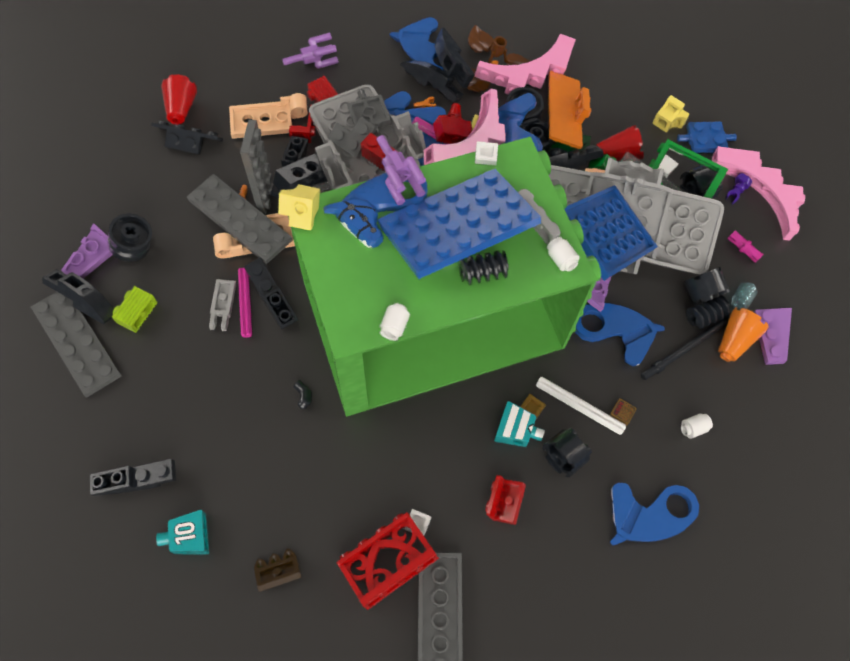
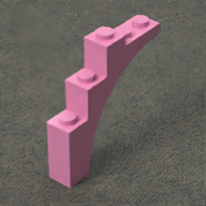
[475,34,575,95]
[424,88,506,165]
[712,147,805,241]

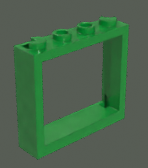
[649,139,728,199]

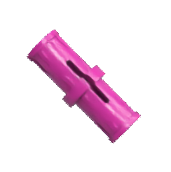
[728,230,764,263]

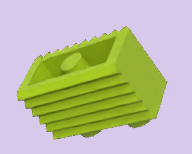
[112,286,157,333]

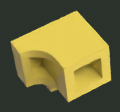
[652,95,690,133]
[279,184,320,230]

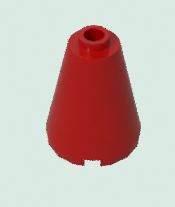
[161,74,197,125]
[596,125,644,161]

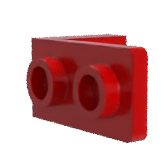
[289,105,316,143]

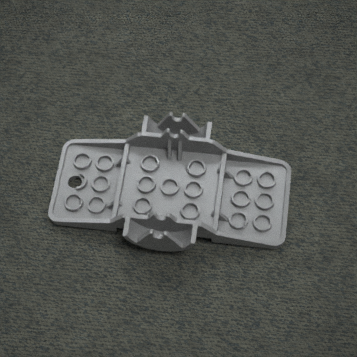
[309,85,426,190]
[549,158,724,274]

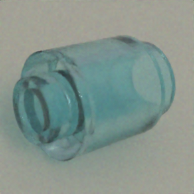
[731,282,758,310]

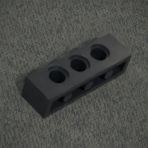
[273,153,327,191]

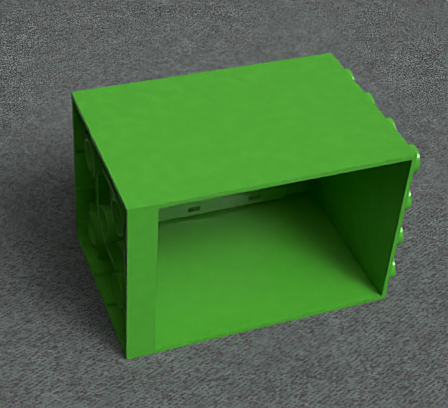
[288,136,601,417]

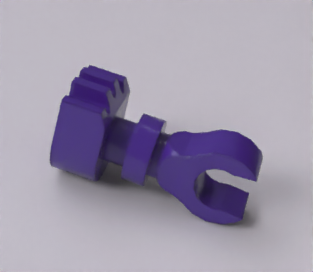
[725,172,752,204]

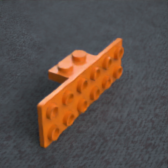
[549,70,591,149]

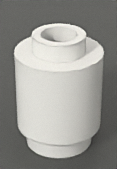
[547,237,579,271]
[380,303,410,341]
[681,413,713,439]

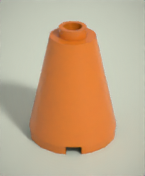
[718,307,769,362]

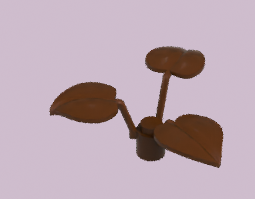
[467,25,531,92]

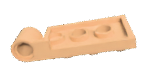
[229,93,308,139]
[213,213,295,258]

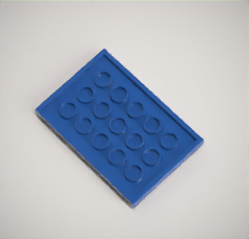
[378,169,541,279]
[565,185,658,281]

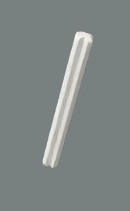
[536,377,626,435]

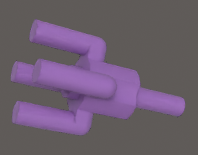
[282,33,338,69]
[377,135,426,205]

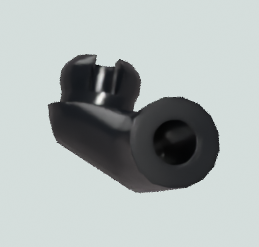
[293,380,312,409]

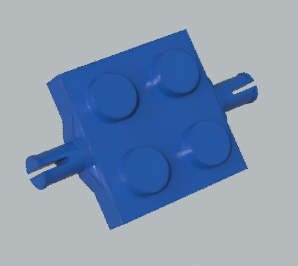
[677,122,737,153]

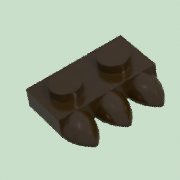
[254,549,301,592]

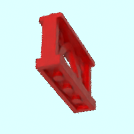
[337,512,439,610]

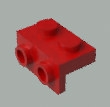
[486,475,526,525]

